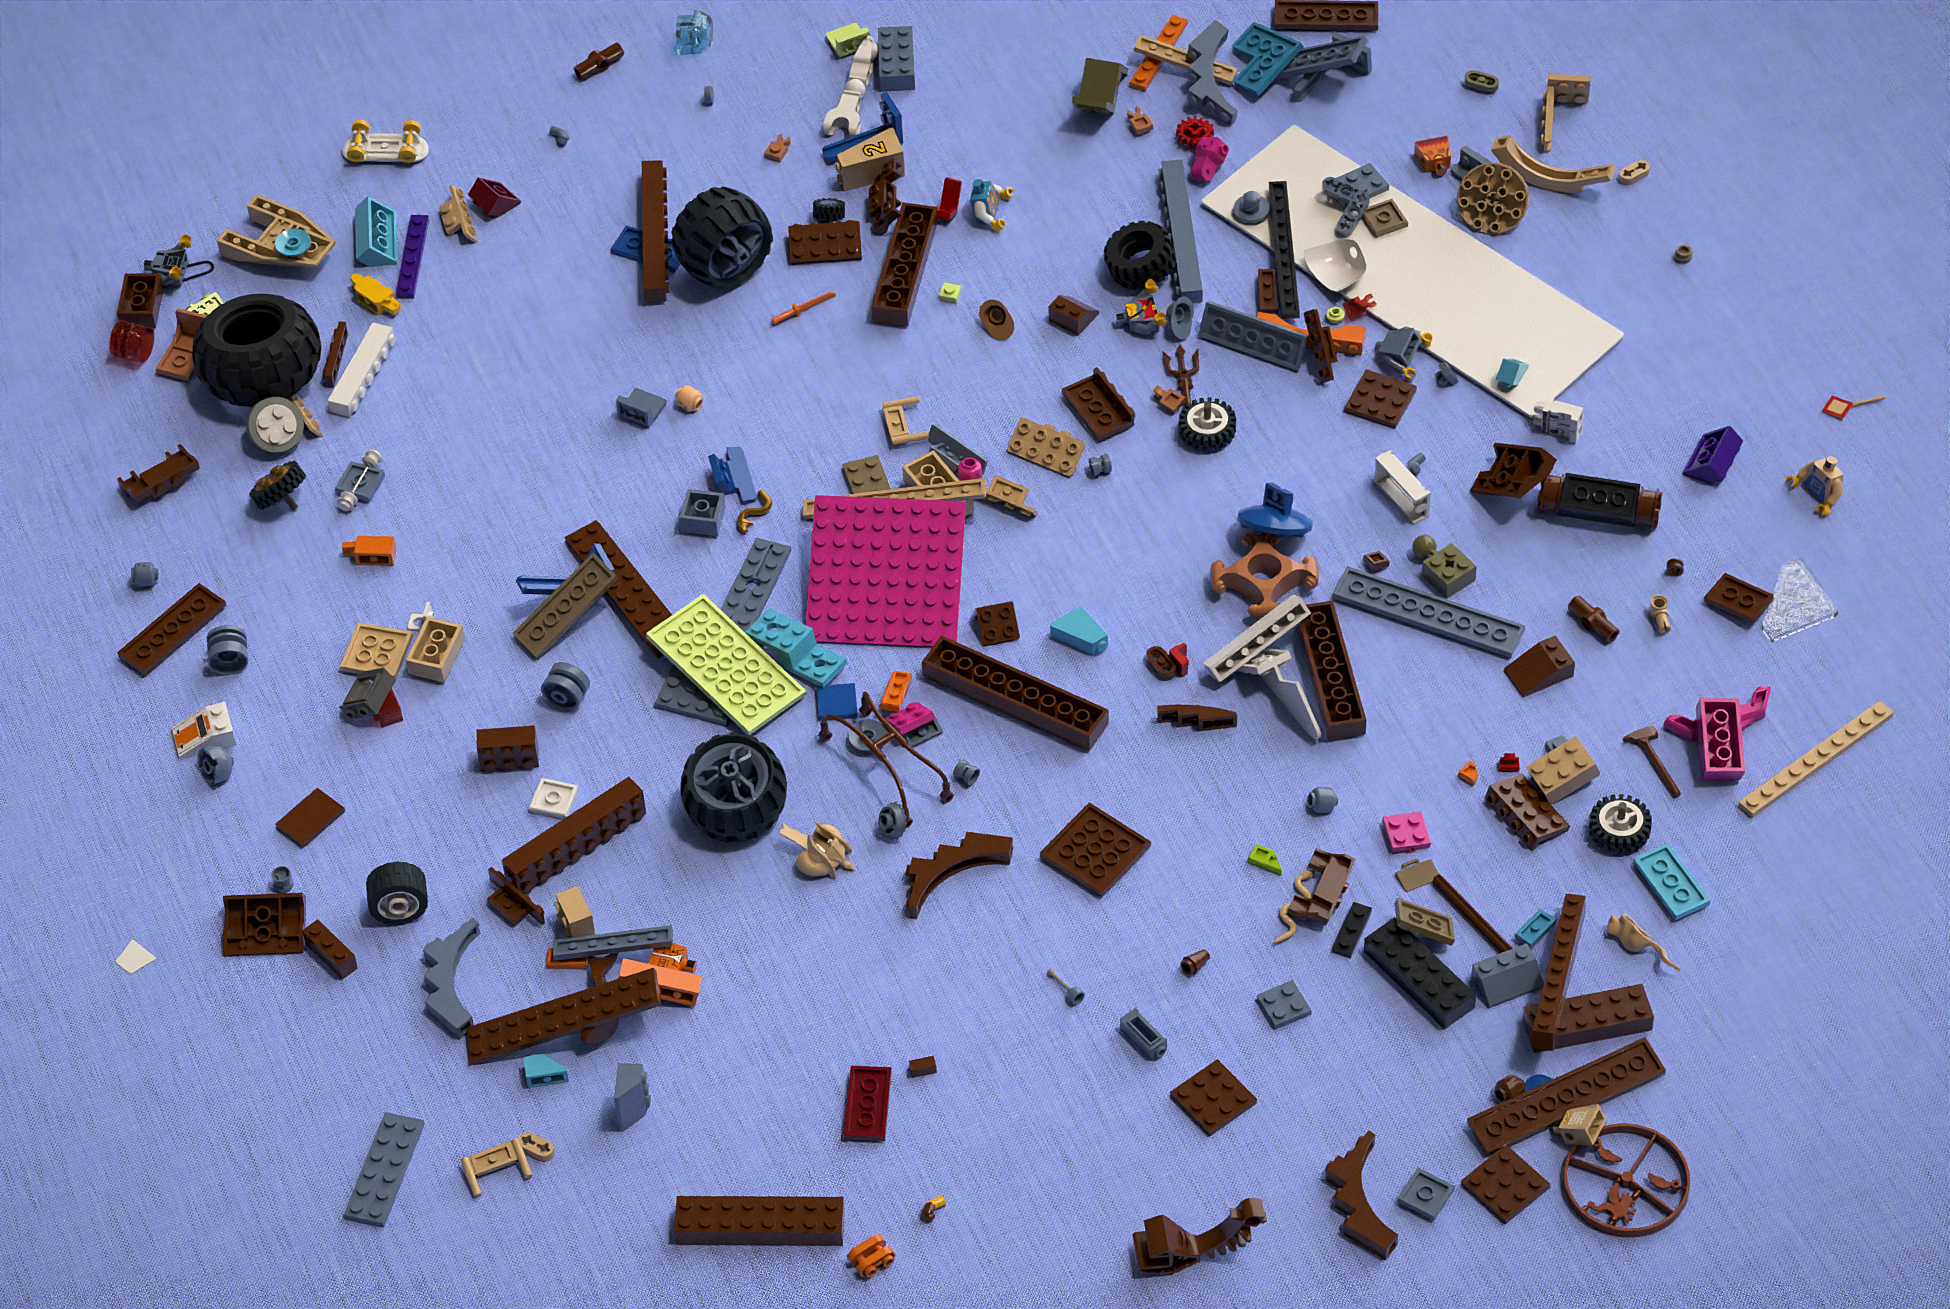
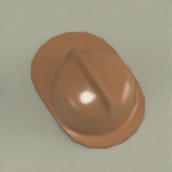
[979,299,1014,340]

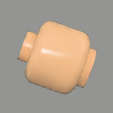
[675,385,703,412]

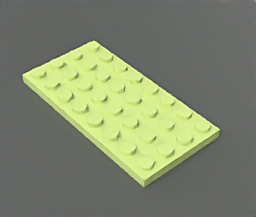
[646,594,806,735]

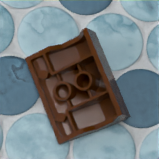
[1470,443,1557,498]
[223,893,306,955]

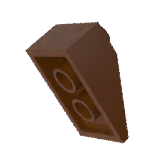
[1504,635,1575,697]

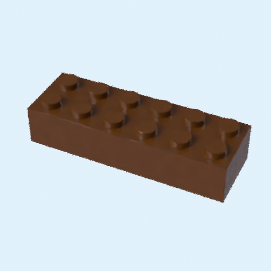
[1523,984,1654,1053]

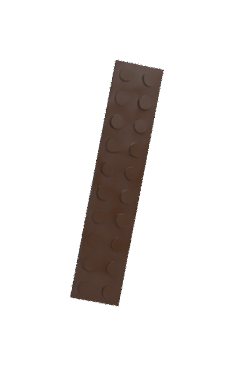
[565,520,672,659]
[466,967,661,1065]
[1467,1037,1666,1156]

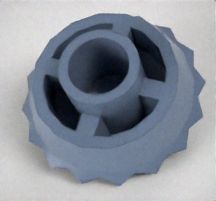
[878,802,907,840]

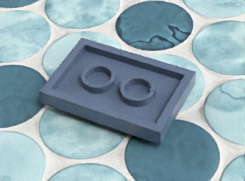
[1327,163,1389,210]

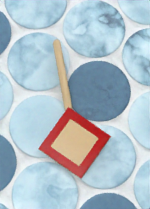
[1822,395,1886,420]

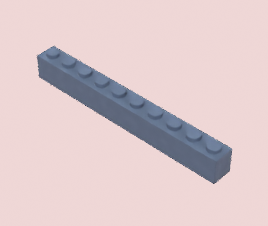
[1158,159,1203,303]

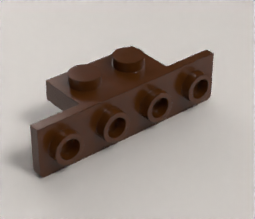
[1304,309,1338,384]
[487,867,545,925]

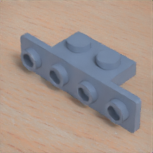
[927,424,988,475]

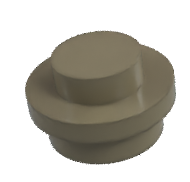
[1674,245,1693,262]

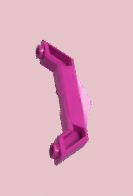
[1664,686,1771,741]

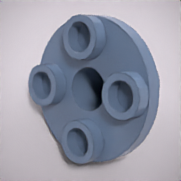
[1234,191,1270,224]

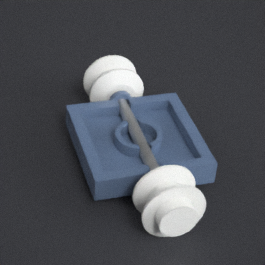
[335,450,385,511]

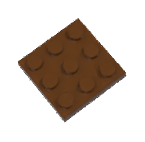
[1344,369,1417,429]
[1170,1059,1257,1137]
[1461,1145,1550,1224]

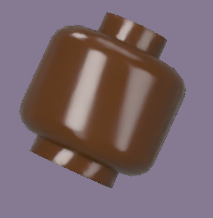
[1494,1075,1525,1103]

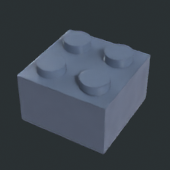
[680,489,726,536]

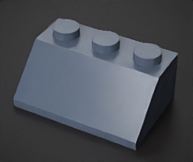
[1471,943,1544,1008]
[614,1063,651,1132]

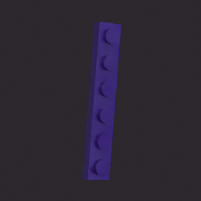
[396,215,429,299]

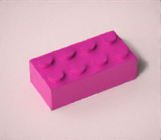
[1696,698,1745,780]

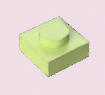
[939,282,962,303]

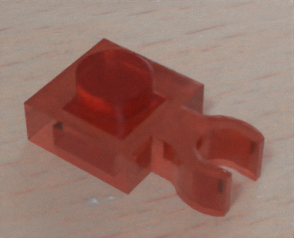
[1342,294,1377,321]

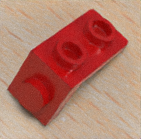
[937,177,962,221]

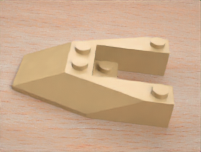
[217,194,336,267]

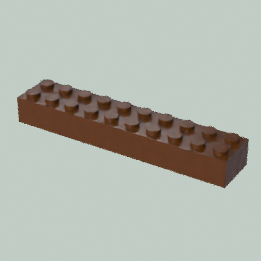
[922,635,1109,751]

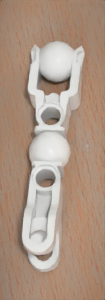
[823,36,879,137]

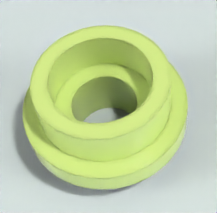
[1326,307,1345,324]

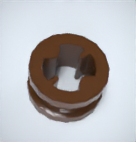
[1666,558,1684,576]

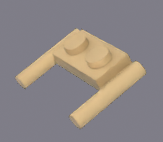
[882,396,929,445]
[460,1138,533,1197]

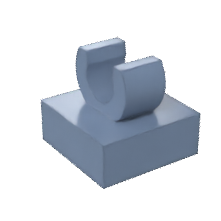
[1435,361,1459,386]

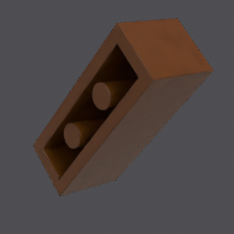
[302,919,358,980]

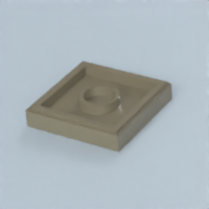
[1362,199,1408,238]

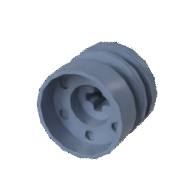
[206,625,248,675]

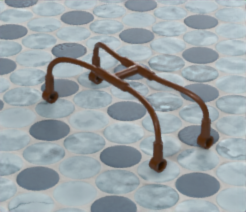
[818,691,954,828]

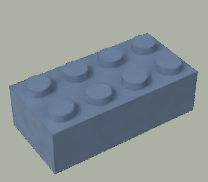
[878,26,915,92]

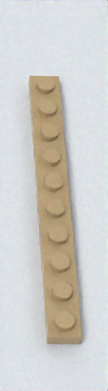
[803,478,986,519]
[1738,701,1894,818]

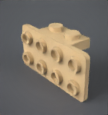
[1007,418,1086,477]

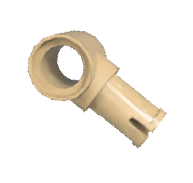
[1649,595,1671,634]

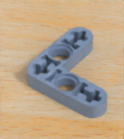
[1322,177,1370,237]

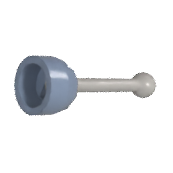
[1047,968,1085,1005]

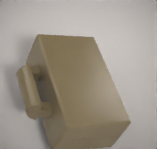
[1395,858,1439,892]

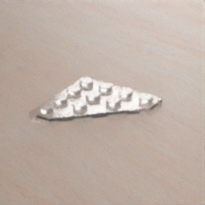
[1761,558,1838,643]

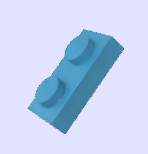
[1515,909,1556,949]

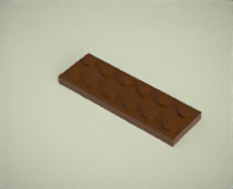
[1274,0,1378,30]
[117,583,226,676]

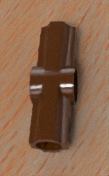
[573,42,624,80]
[1568,595,1620,643]

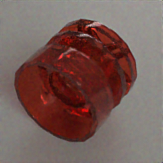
[109,320,154,363]

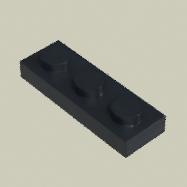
[1332,902,1372,958]

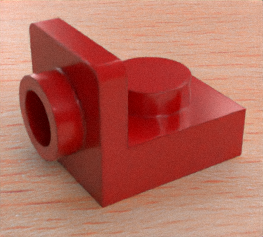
[1169,643,1189,677]

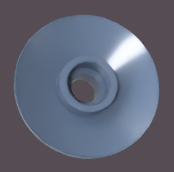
[849,719,887,752]

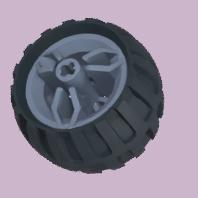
[671,186,773,289]
[680,732,787,843]

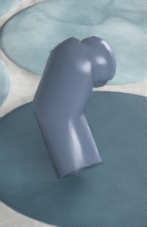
[549,126,569,145]
[1407,452,1426,475]

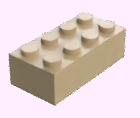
[902,450,974,517]

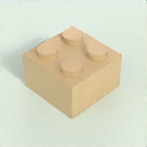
[554,886,595,938]

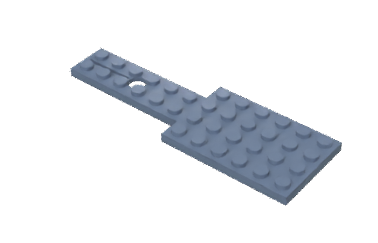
[654,538,792,727]

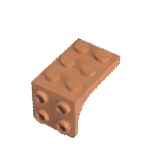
[156,308,206,382]

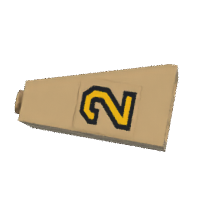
[835,127,905,191]

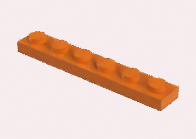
[1129,14,1188,92]

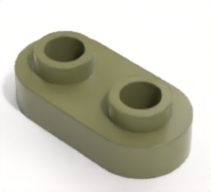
[1465,70,1499,92]

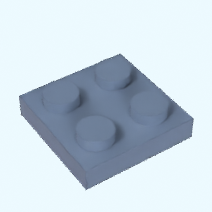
[1257,980,1312,1030]
[1397,1167,1455,1221]

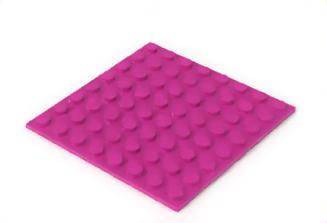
[806,495,966,647]

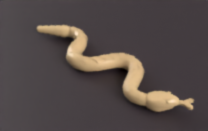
[1274,870,1317,943]

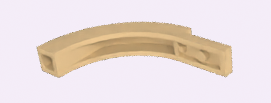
[1491,135,1616,193]

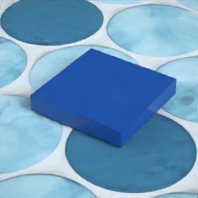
[817,683,858,721]

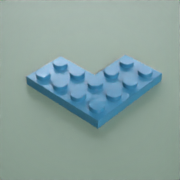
[1232,22,1303,96]

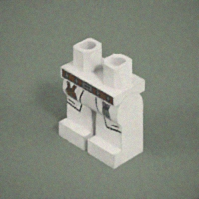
[1533,397,1584,444]

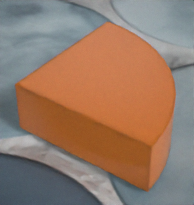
[1458,761,1478,786]

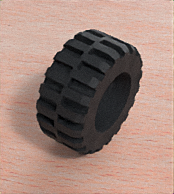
[1103,221,1176,290]

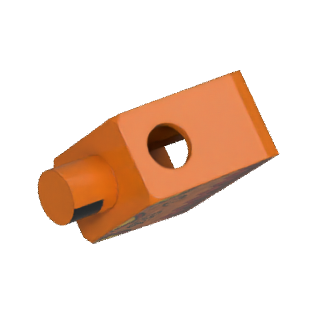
[1414,135,1451,176]

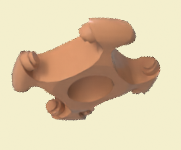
[1210,531,1319,620]

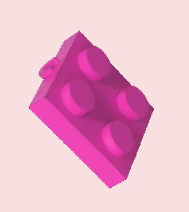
[884,702,935,735]
[1382,812,1431,853]

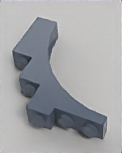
[1187,20,1238,125]
[423,918,480,1040]

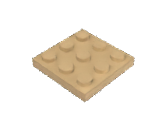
[340,622,413,681]

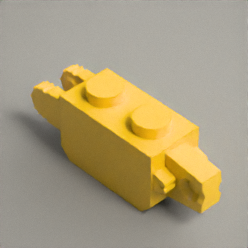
[350,273,401,315]

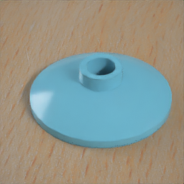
[275,228,311,256]

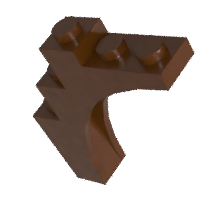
[906,831,1014,919]
[1325,1130,1398,1260]

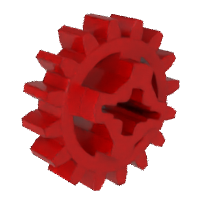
[1176,116,1214,149]

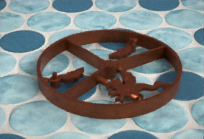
[1563,1123,1690,1237]

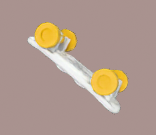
[342,120,429,163]

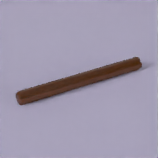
[1433,874,1513,953]

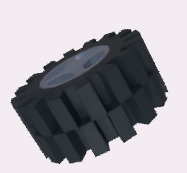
[813,198,845,221]

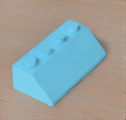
[355,196,398,267]

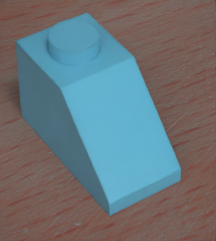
[1496,358,1529,388]
[524,1054,569,1088]

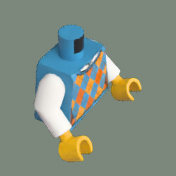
[970,179,1014,232]

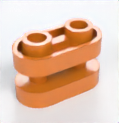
[847,1234,896,1278]

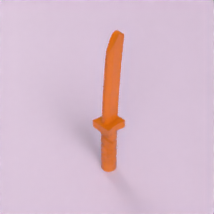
[771,292,836,325]

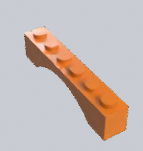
[1257,312,1366,355]

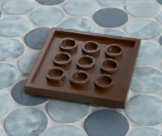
[1040,802,1151,897]

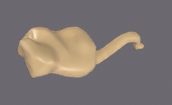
[1607,914,1681,971]

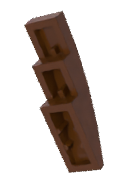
[1157,704,1237,731]

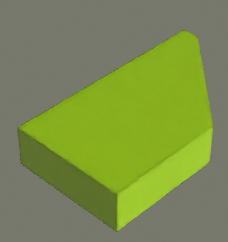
[1248,844,1282,875]

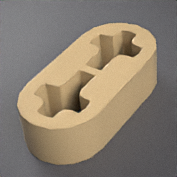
[1619,160,1650,185]
[519,1132,555,1162]

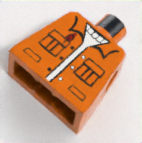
[648,943,697,973]

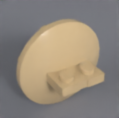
[1457,163,1529,235]

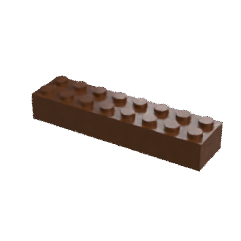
[872,202,938,326]
[1296,600,1367,740]
[502,776,646,893]
[674,1196,845,1246]

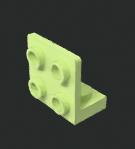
[826,22,870,57]

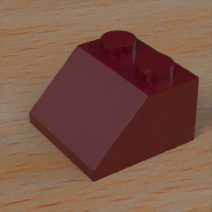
[468,177,522,216]

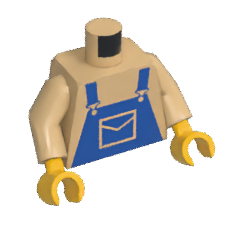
[1785,456,1844,516]

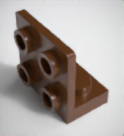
[974,601,1020,645]

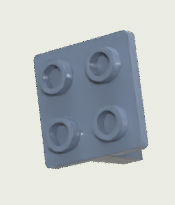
[1451,145,1492,180]

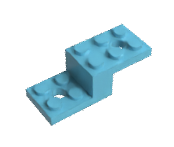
[745,608,848,688]

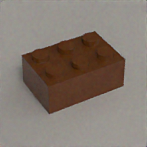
[117,273,164,328]
[477,725,539,772]

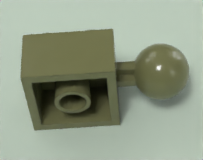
[1412,535,1477,599]

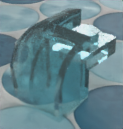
[676,10,713,55]

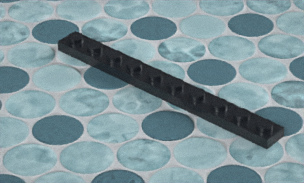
[1269,181,1300,319]

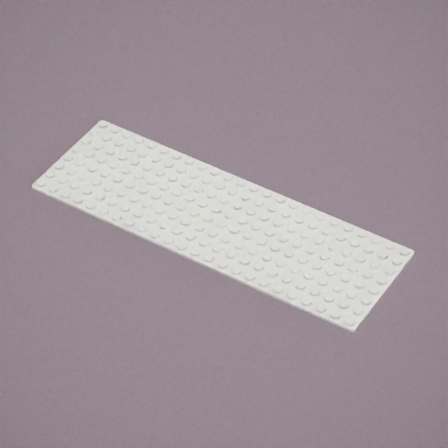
[1202,125,1624,418]

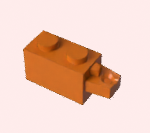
[342,535,397,566]

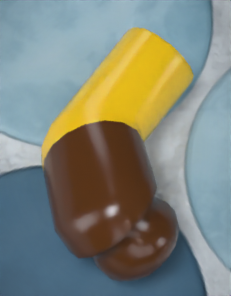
[921,1195,946,1221]

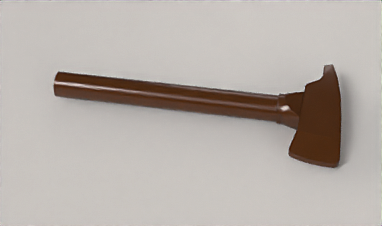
[1623,726,1681,798]

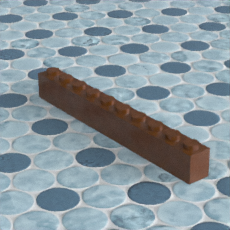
[641,160,669,301]
[1532,894,1586,1051]

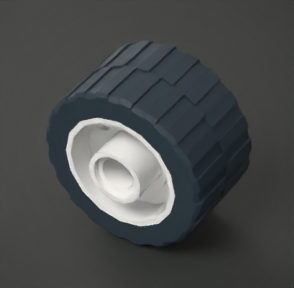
[366,861,428,925]

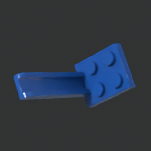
[822,92,903,163]
[516,544,614,603]

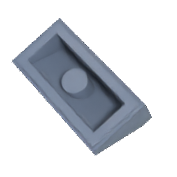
[902,715,943,747]

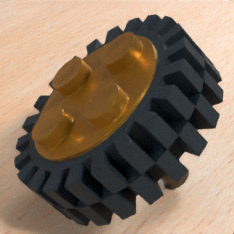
[249,461,306,511]

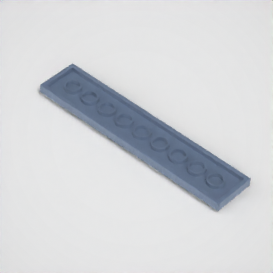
[1332,566,1525,658]

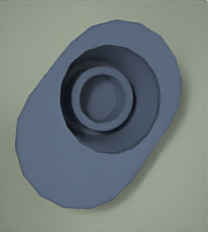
[1166,297,1194,340]

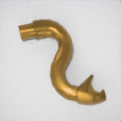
[738,490,773,533]

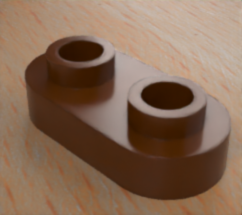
[1146,646,1176,679]

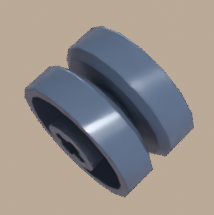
[541,662,590,710]

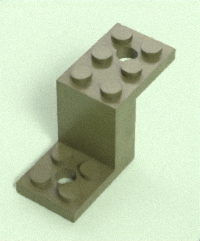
[1072,58,1128,116]

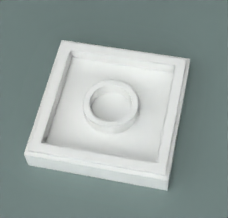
[529,778,579,819]

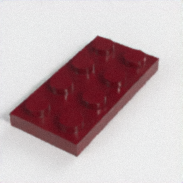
[844,1065,892,1141]

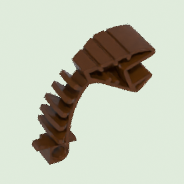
[1132,1198,1267,1275]

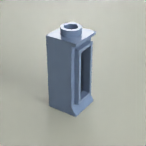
[1120,1008,1167,1061]

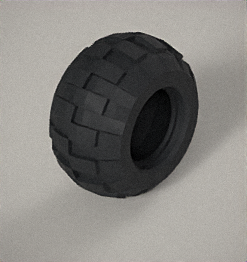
[192,293,322,407]

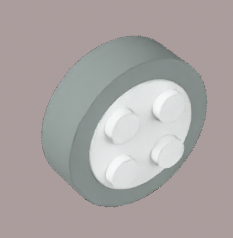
[246,397,304,453]

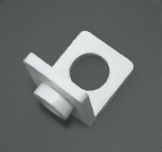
[408,602,434,631]

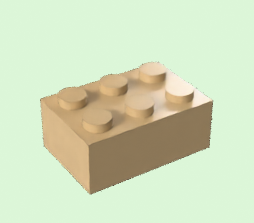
[406,617,465,683]
[1526,736,1600,805]

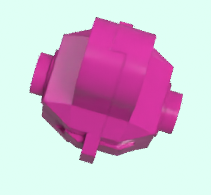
[1191,136,1229,182]

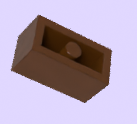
[909,1055,937,1078]

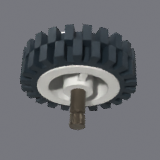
[1179,397,1236,452]
[1589,794,1652,854]

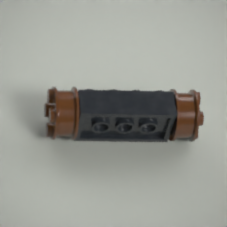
[1537,473,1663,530]

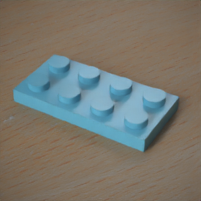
[1633,843,1710,921]

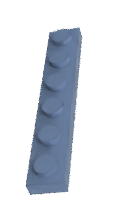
[553,925,673,961]

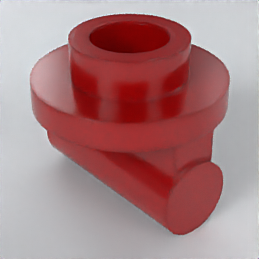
[1499,753,1520,771]

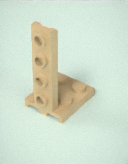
[1540,74,1591,152]

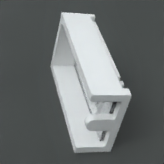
[1374,450,1431,525]

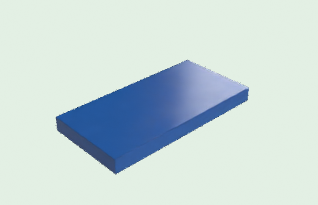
[610,225,681,273]

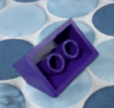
[1683,426,1743,484]

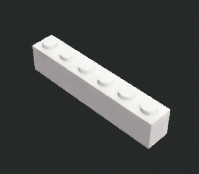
[328,323,396,418]
[1203,594,1311,682]

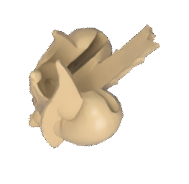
[779,822,855,879]

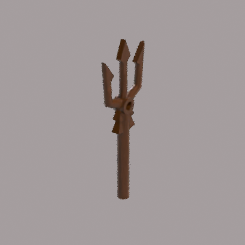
[1162,343,1199,408]

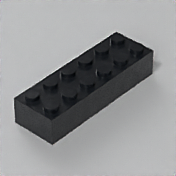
[1364,917,1476,1029]

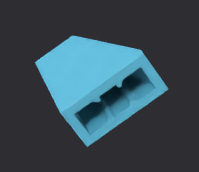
[1050,606,1108,655]

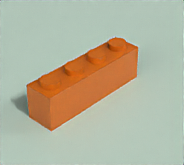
[618,958,702,1006]

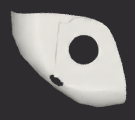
[1303,239,1367,291]

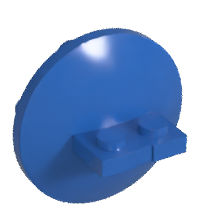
[1237,483,1313,539]

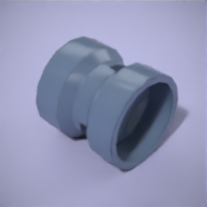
[1088,454,1112,476]
[953,759,980,785]
[271,866,294,893]

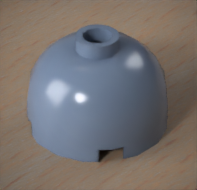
[197,745,234,785]

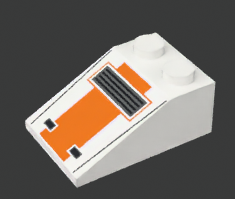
[172,702,236,759]

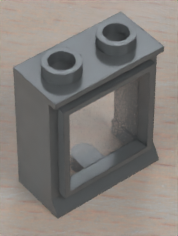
[339,667,396,720]

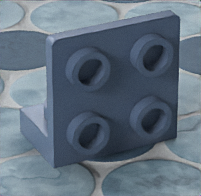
[615,388,667,427]

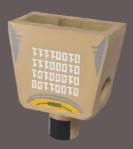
[1553,1104,1606,1146]

